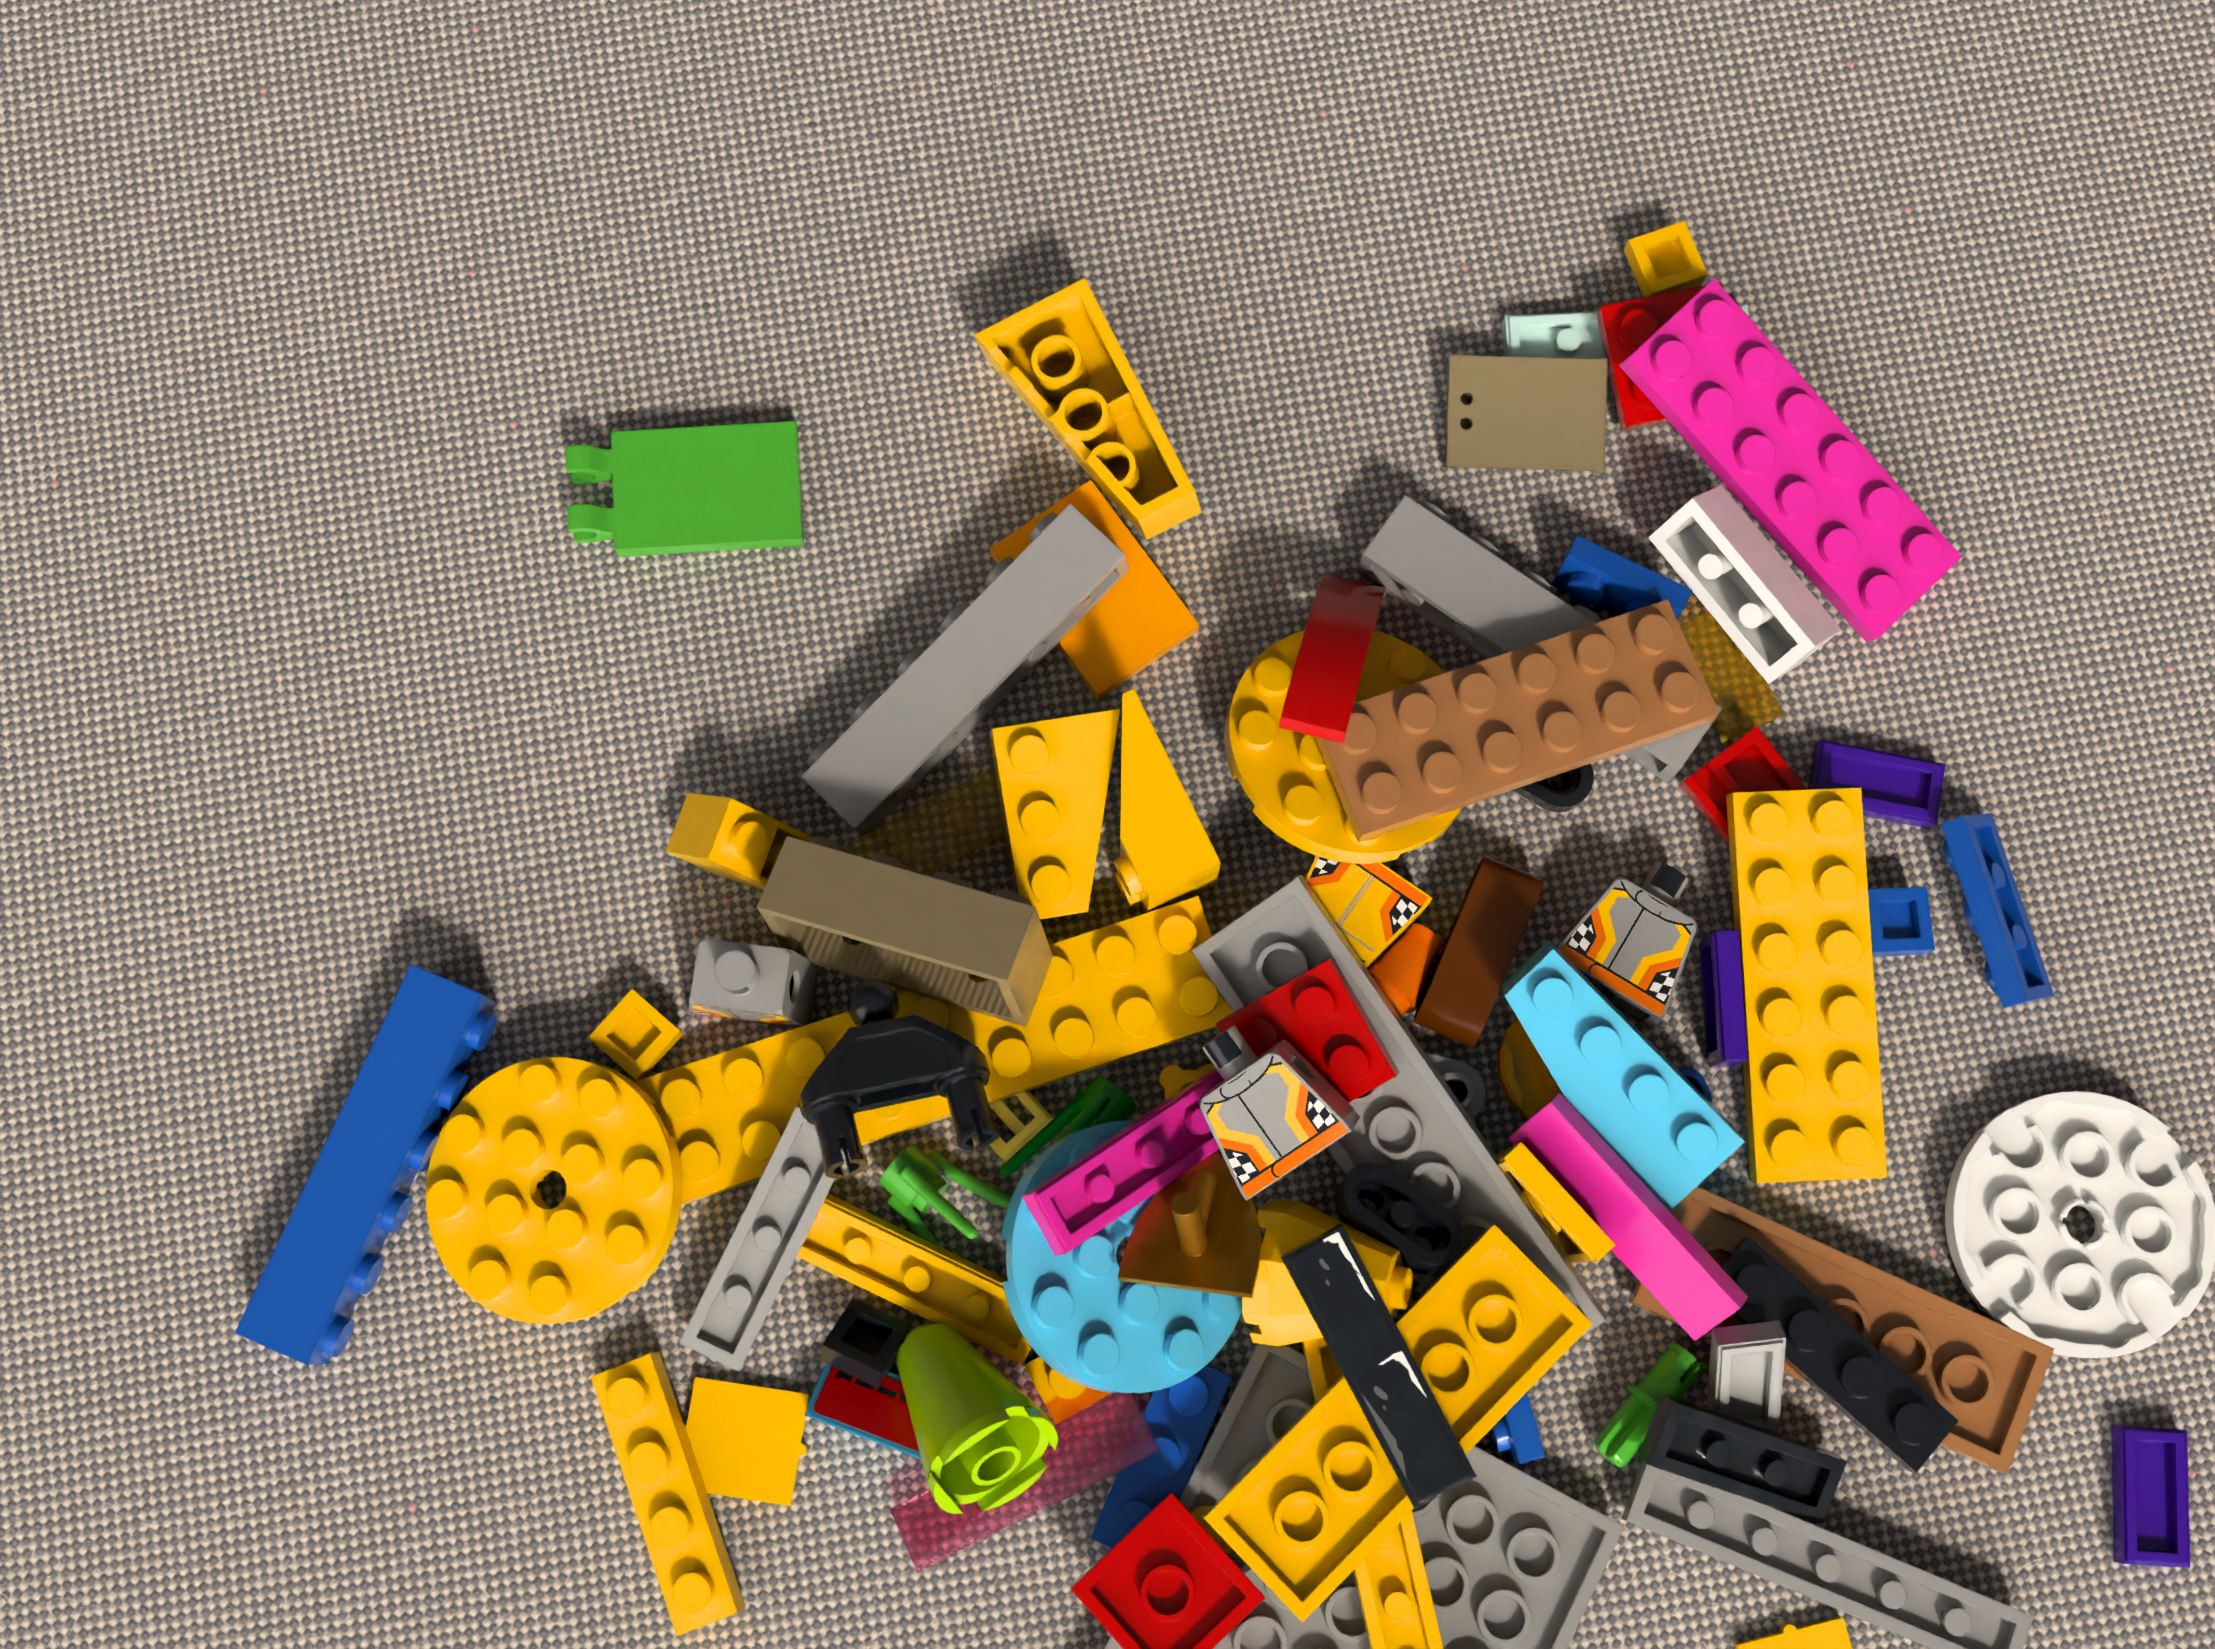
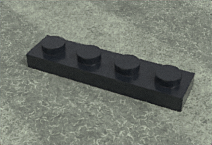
[1719,1237,1959,1473]

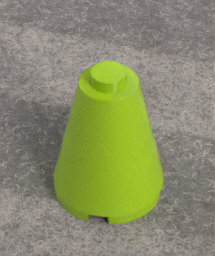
[896,1323,1058,1514]

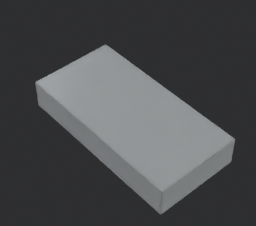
[1707,1320,1786,1433]

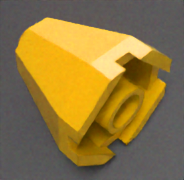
[1242,1199,1413,1346]

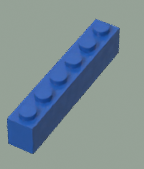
[235,964,497,1365]

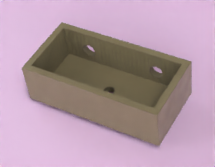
[757,836,1053,1027]

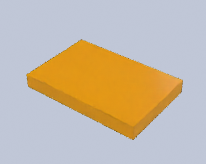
[990,480,1200,701]

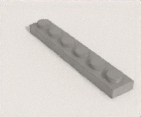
[1621,1460,2034,1649]

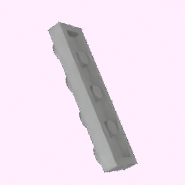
[679,1103,845,1372]

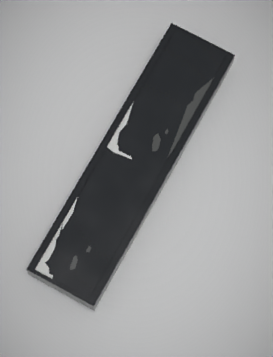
[1280,1223,1477,1509]

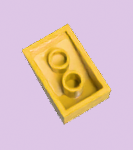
[1114,689,1221,913]

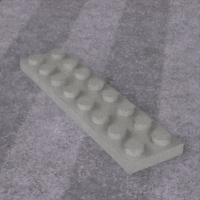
[1192,875,1607,1336]

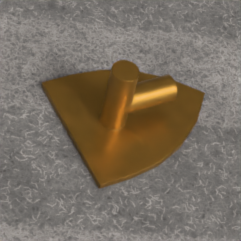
[1118,1152,1262,1298]

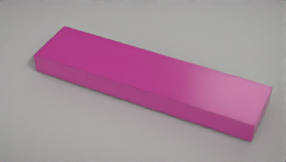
[1022,1068,1223,1256]
[1508,1092,1748,1341]

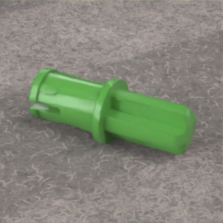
[1594,1342,1705,1468]

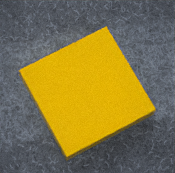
[1497,1142,1615,1263]

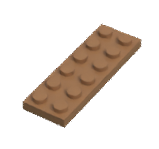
[1315,599,1720,843]
[1629,1187,2054,1473]

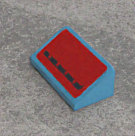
[804,1364,921,1459]

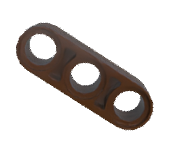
[1412,854,1544,1048]

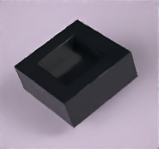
[819,1297,912,1389]

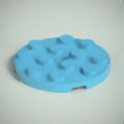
[1001,1120,1243,1393]

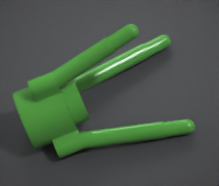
[879,1144,1012,1247]

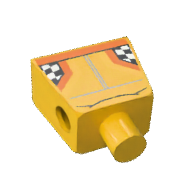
[1305,856,1433,969]

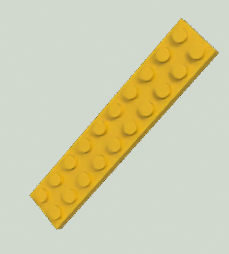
[635,896,1233,1206]

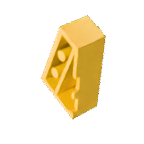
[990,708,1121,920]

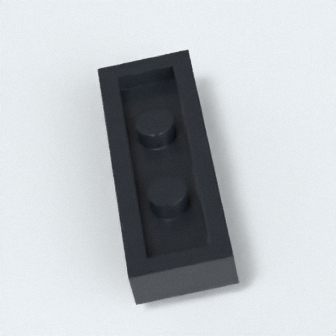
[1638,1393,1847,1524]

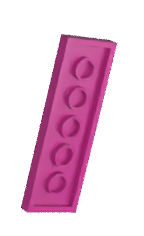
[1619,278,1962,643]

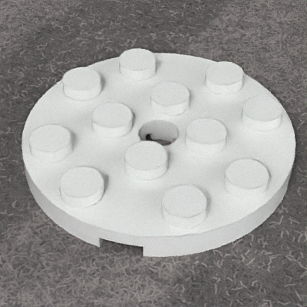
[1945,1091,2215,1358]

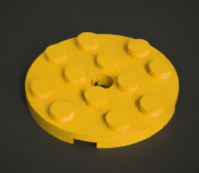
[1224,630,1463,864]
[425,1057,683,1324]

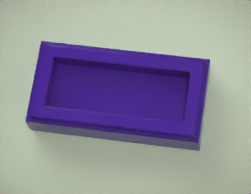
[1807,739,1946,829]
[1699,930,1748,1068]
[2111,1425,2190,1568]

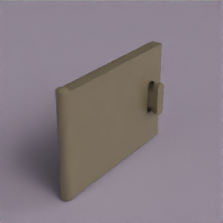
[1445,355,1608,474]

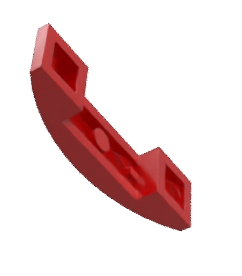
[1279,573,1386,743]

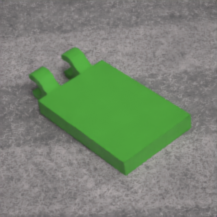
[565,421,804,557]

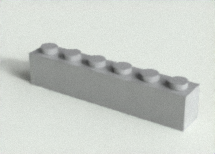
[1357,495,1723,783]
[801,504,1129,839]

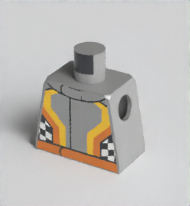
[1555,862,1697,1027]
[688,938,819,1028]
[1198,1025,1360,1201]

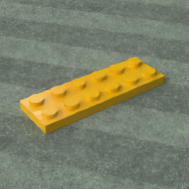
[1726,788,1887,1183]
[1203,1224,1593,1623]

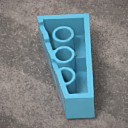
[1502,940,1745,1211]

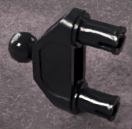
[798,979,1000,1178]

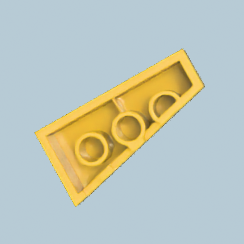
[974,278,1202,540]

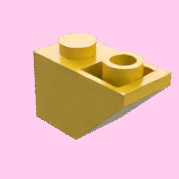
[665,792,812,890]

